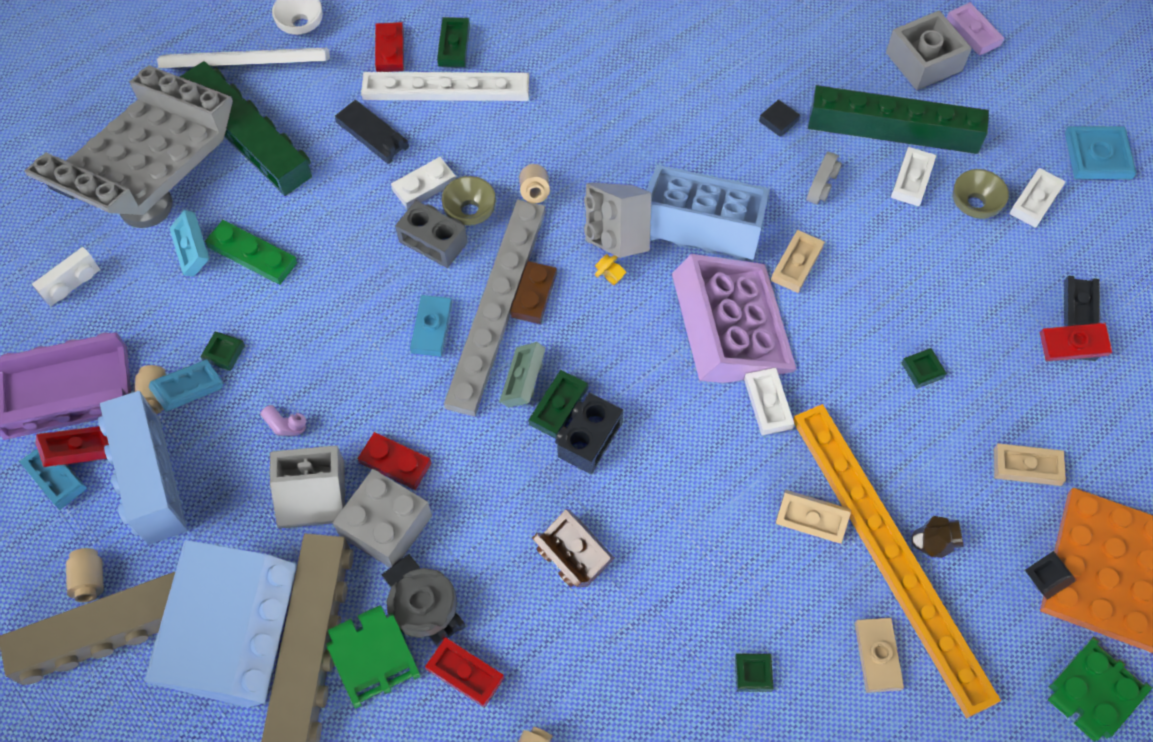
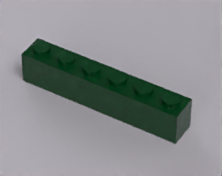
[180,61,312,196]
[808,85,989,154]

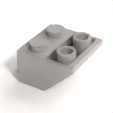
[584,183,651,258]
[270,445,345,529]

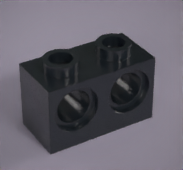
[555,392,624,475]

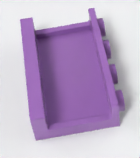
[0,333,131,440]

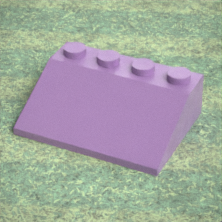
[672,254,796,383]

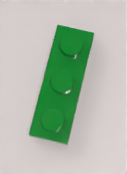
[205,220,297,285]

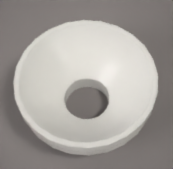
[272,0,323,35]

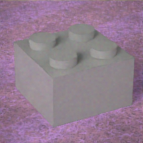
[886,10,972,91]
[332,469,432,568]

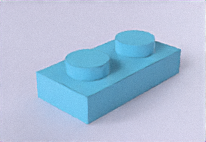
[170,210,209,277]

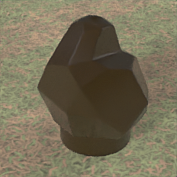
[911,516,964,558]

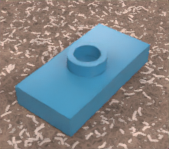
[410,295,452,357]
[149,359,224,412]
[19,449,87,510]

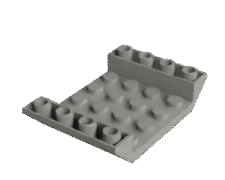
[24,65,233,215]

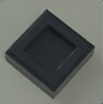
[759,99,800,137]
[1025,551,1077,600]

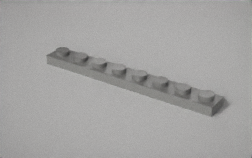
[444,200,546,417]

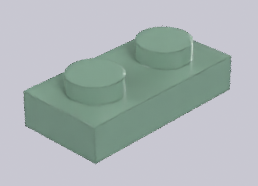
[499,342,546,408]

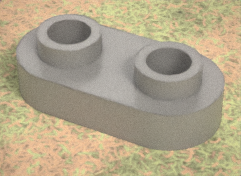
[806,152,842,205]

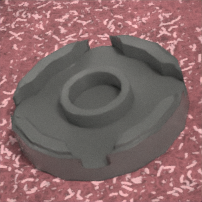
[386,568,457,638]

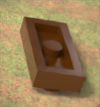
[511,261,557,325]

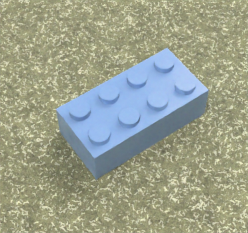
[98,391,188,545]

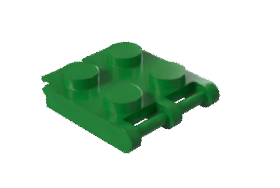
[326,605,421,709]
[1047,636,1153,742]

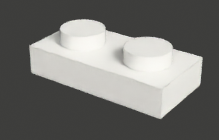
[891,147,936,206]
[391,157,456,210]
[1009,168,1066,228]
[32,247,100,307]
[744,368,794,436]

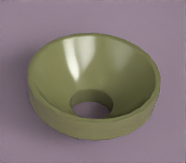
[952,169,1009,219]
[441,176,496,226]

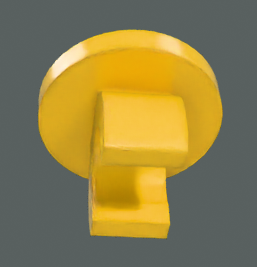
[594,254,626,286]

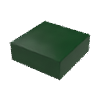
[200,331,245,371]
[901,348,947,389]
[735,654,774,692]

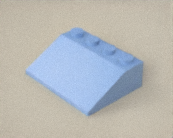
[646,165,770,259]
[144,540,297,707]

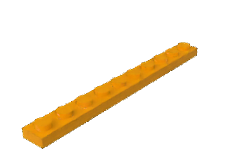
[793,404,1001,719]

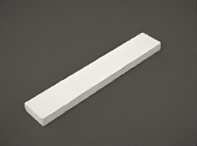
[157,47,330,68]
[361,72,529,101]

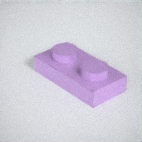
[947,2,1004,56]

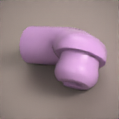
[260,405,306,436]

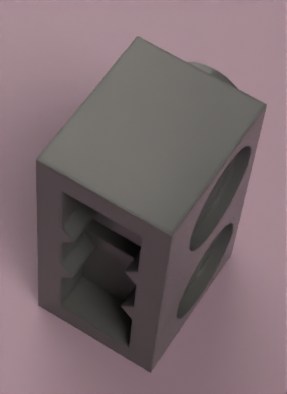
[395,200,468,268]

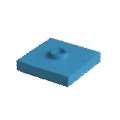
[1065,126,1137,179]

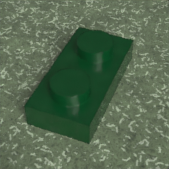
[437,17,470,67]
[528,370,588,439]

